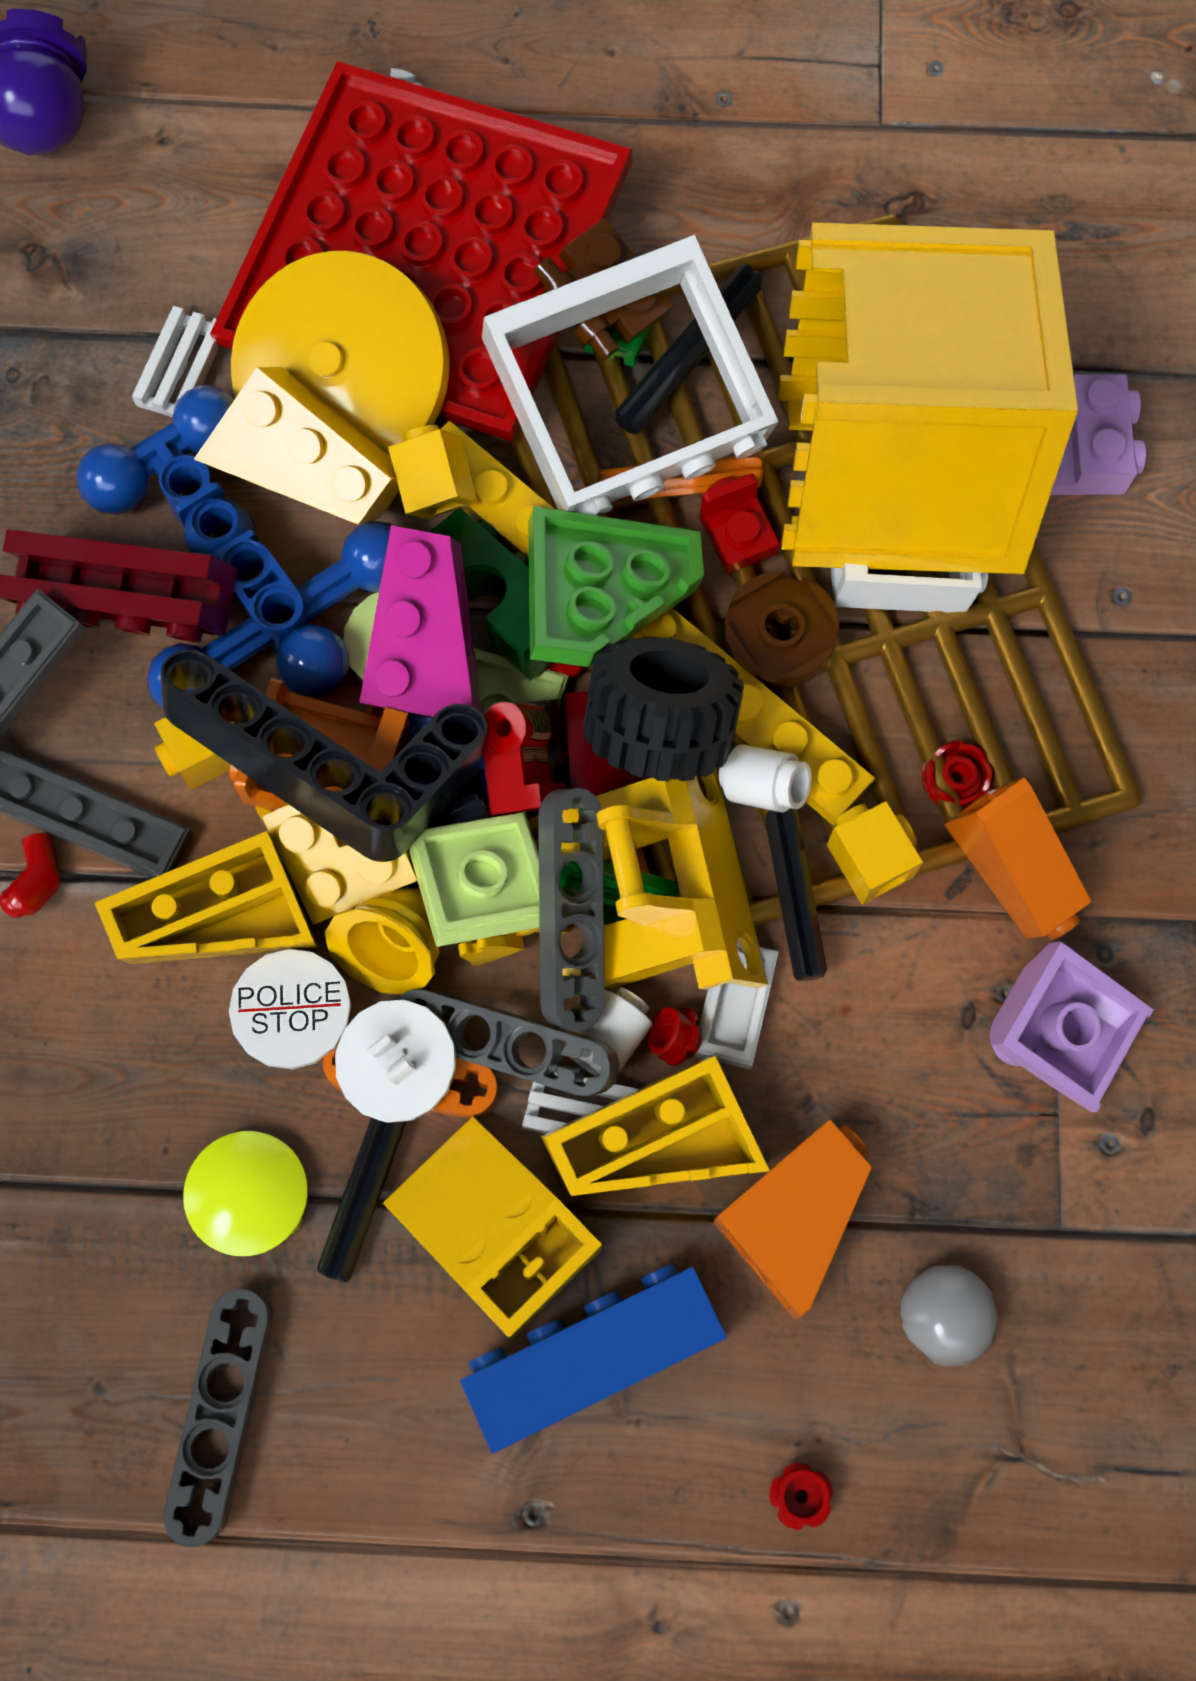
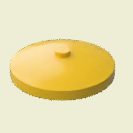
[231,251,449,456]

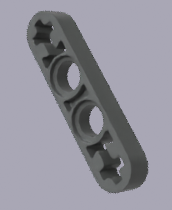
[539,788,604,1032]
[397,989,620,1096]
[163,1289,272,1547]

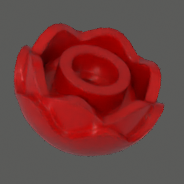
[922,740,993,808]

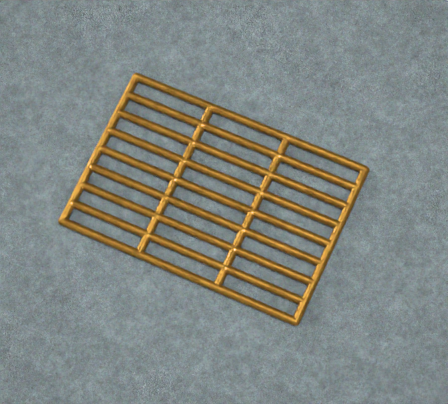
[512,214,1142,926]

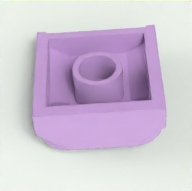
[990,942,1154,1112]

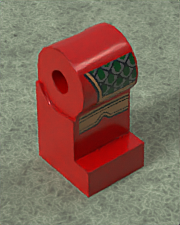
[483,702,567,815]

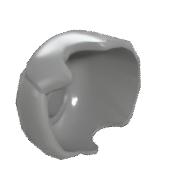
[900,1265,998,1367]

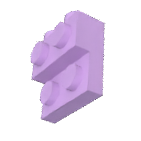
[1050,374,1146,495]

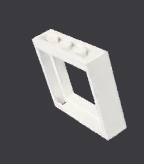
[482,235,779,516]

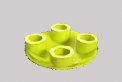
[183,1131,308,1256]

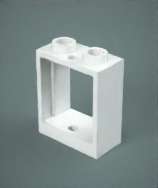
[831,563,988,613]

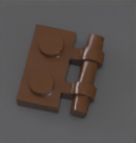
[533,218,673,361]

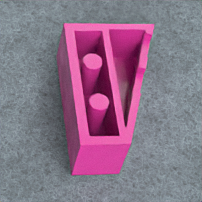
[359,525,484,717]

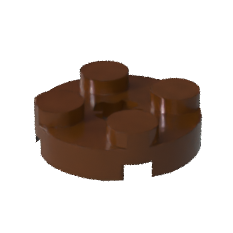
[723,572,839,690]

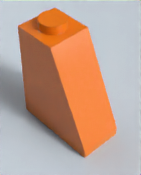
[944,777,1092,941]
[713,1119,872,1320]

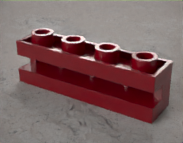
[0,529,238,643]

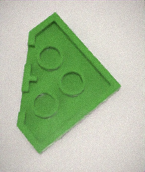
[528,506,704,667]

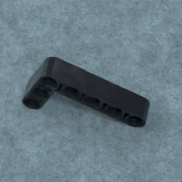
[160,650,488,862]

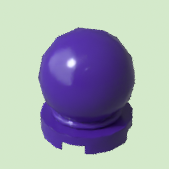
[0,8,88,155]

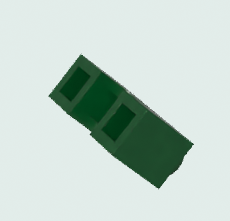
[430,507,552,681]

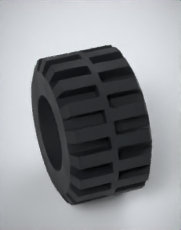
[583,637,744,782]

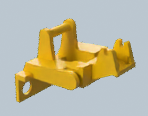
[458,768,768,990]

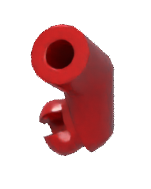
[0,833,60,918]

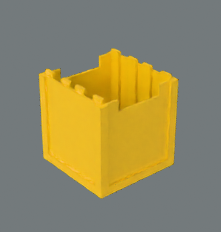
[778,222,1078,574]

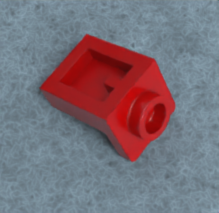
[699,473,780,574]

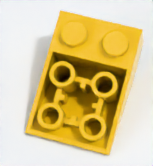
[383,1116,602,1341]

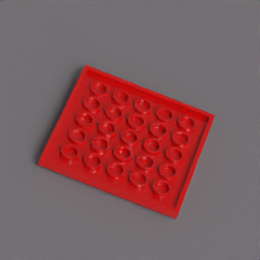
[210,61,633,442]

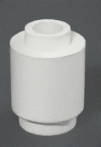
[719,744,812,812]
[570,987,653,1077]

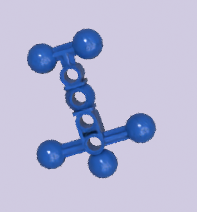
[76,385,393,709]

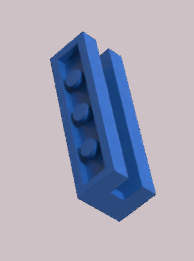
[460,1263,727,1454]

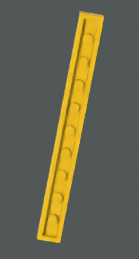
[441,421,875,826]

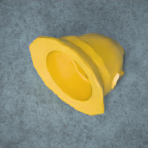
[324,886,440,994]

